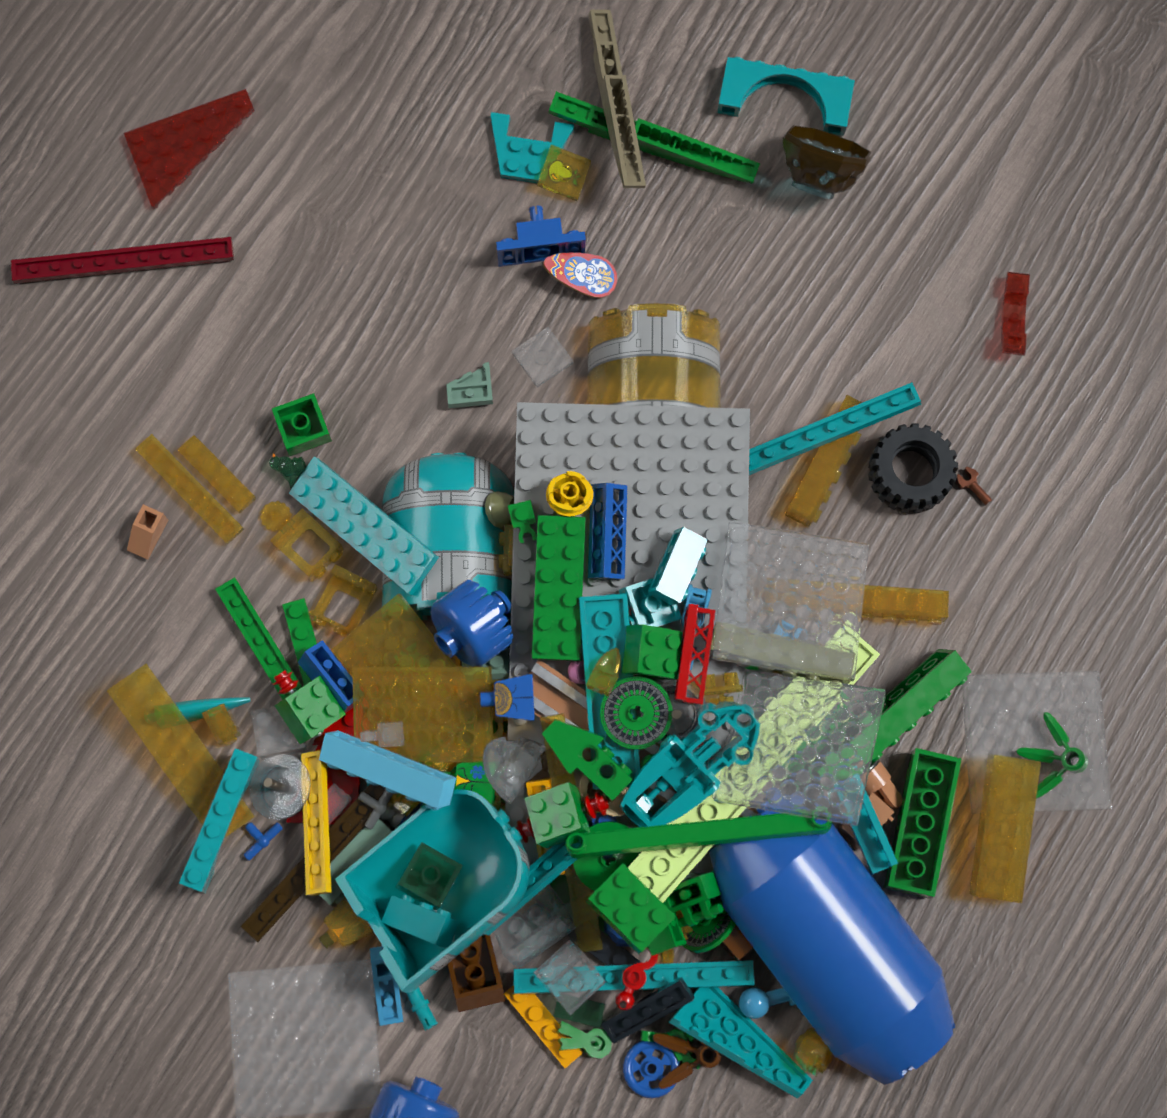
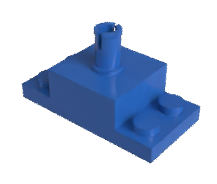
[496,206,586,267]

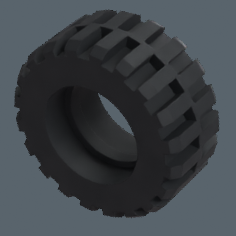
[868,423,958,513]

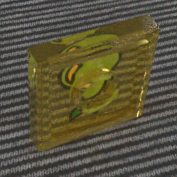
[537,145,591,201]

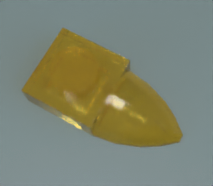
[586,648,621,697]

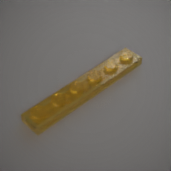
[135,434,244,545]

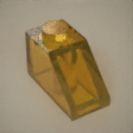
[202,703,241,746]

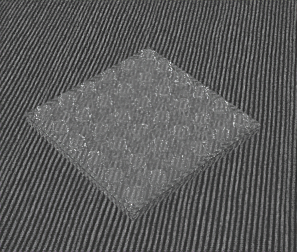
[712,521,869,681]
[712,669,886,826]
[961,671,1112,814]
[228,959,381,1118]

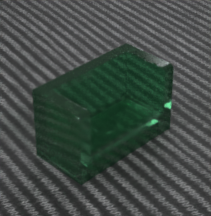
[553,993,606,1028]

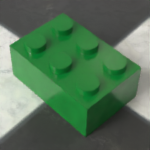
[586,864,676,955]

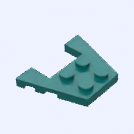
[491,112,574,184]

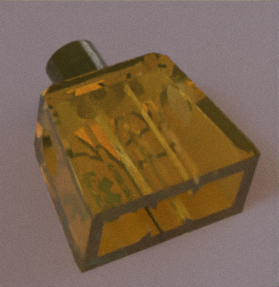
[319,897,374,949]

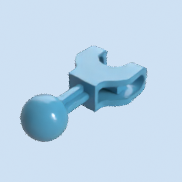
[739,988,796,1019]

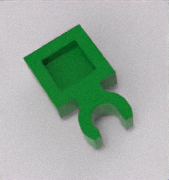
[508,500,536,544]

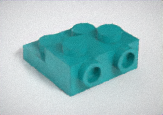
[618,578,682,627]

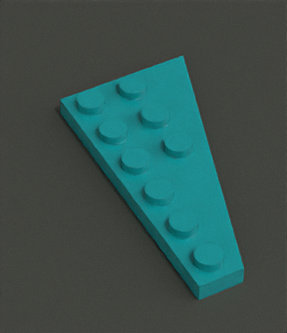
[669,987,813,1099]

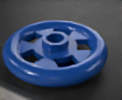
[623,1041,680,1098]

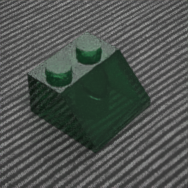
[395,842,463,910]

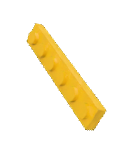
[301,750,331,896]

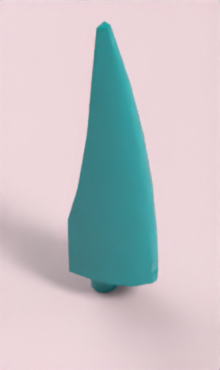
[146,697,251,729]

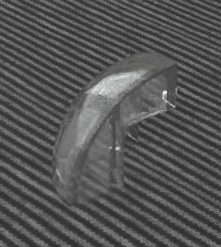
[483,737,547,804]

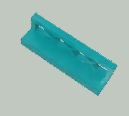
[833,774,898,875]

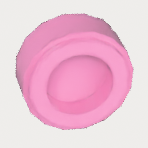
[568,660,586,684]

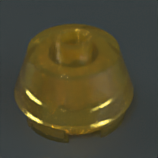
[793,1027,833,1077]

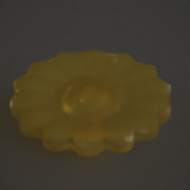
[260,501,292,531]

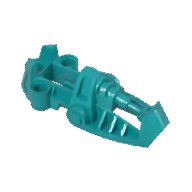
[619,701,760,827]

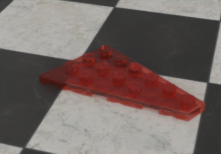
[124,89,254,210]

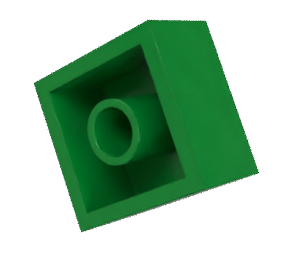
[271,393,332,456]
[622,624,683,680]

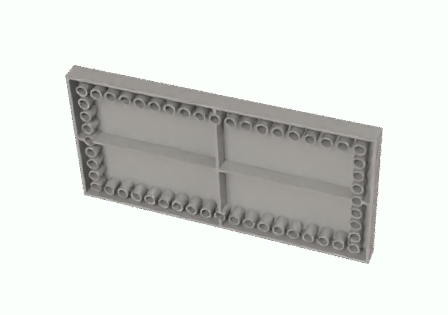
[505,402,750,875]

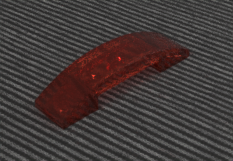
[1001,272,1030,356]

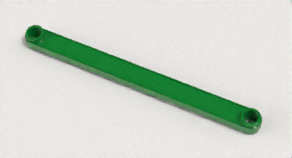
[565,809,832,859]

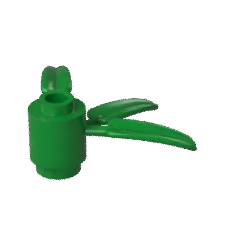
[1016,712,1088,799]

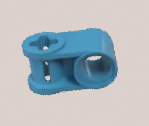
[681,584,712,630]

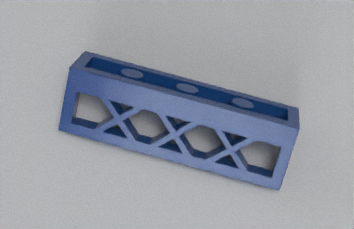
[588,483,627,579]

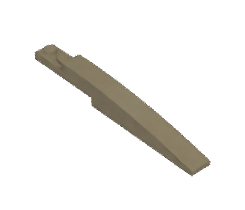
[588,10,646,188]

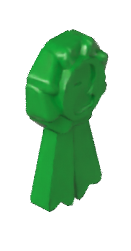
[557,1021,612,1059]

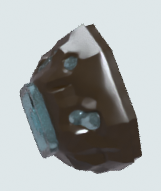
[783,125,872,199]

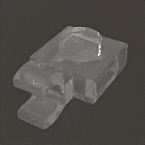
[360,721,404,747]

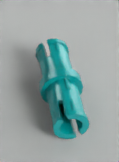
[406,987,438,1031]

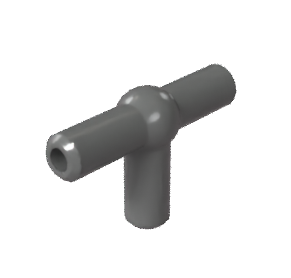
[358,790,394,830]

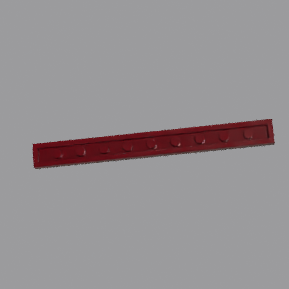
[11,237,234,284]

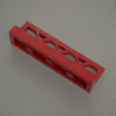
[674,604,716,705]

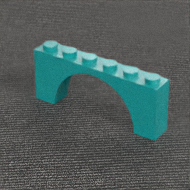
[717,57,855,136]
[179,748,260,894]

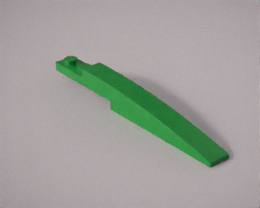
[548,91,760,184]

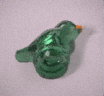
[269,453,306,490]

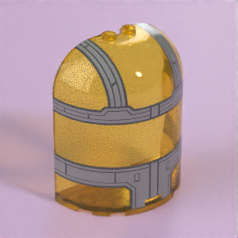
[587,303,721,408]

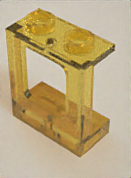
[270,508,344,581]
[309,564,378,637]

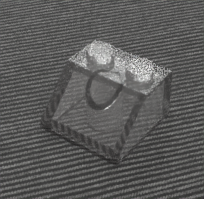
[533,940,606,1015]

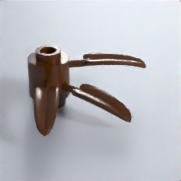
[653,1033,721,1089]

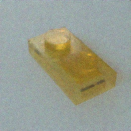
[499,525,513,576]

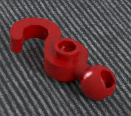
[615,947,658,1010]

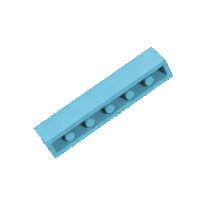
[319,730,456,810]

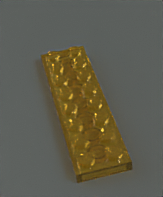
[107,663,255,838]

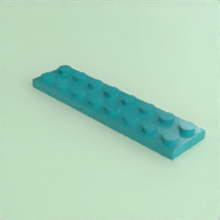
[289,456,439,595]
[579,594,640,789]

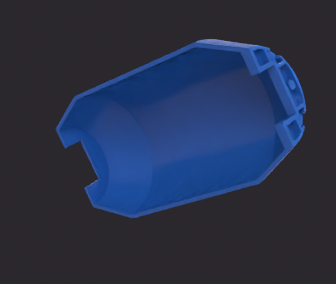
[709,792,955,1085]

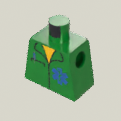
[443,759,497,805]

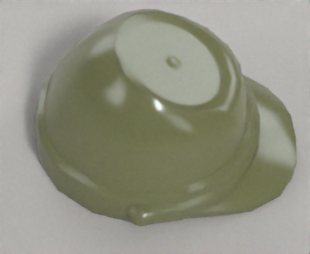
[485,491,514,531]

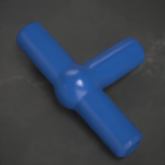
[244,822,283,861]

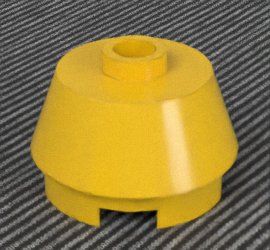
[546,471,593,517]

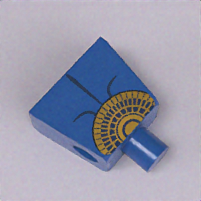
[480,674,535,720]

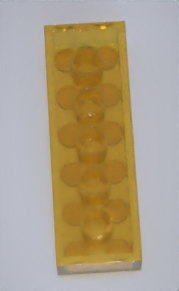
[969,754,1041,903]

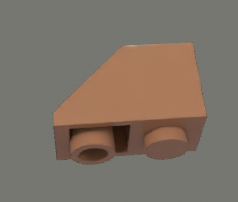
[127,504,169,560]

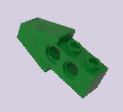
[542,719,633,801]

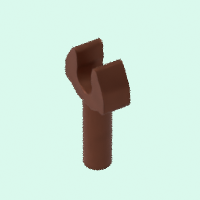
[956,467,992,506]

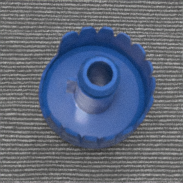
[431,580,513,667]
[369,1076,459,1118]

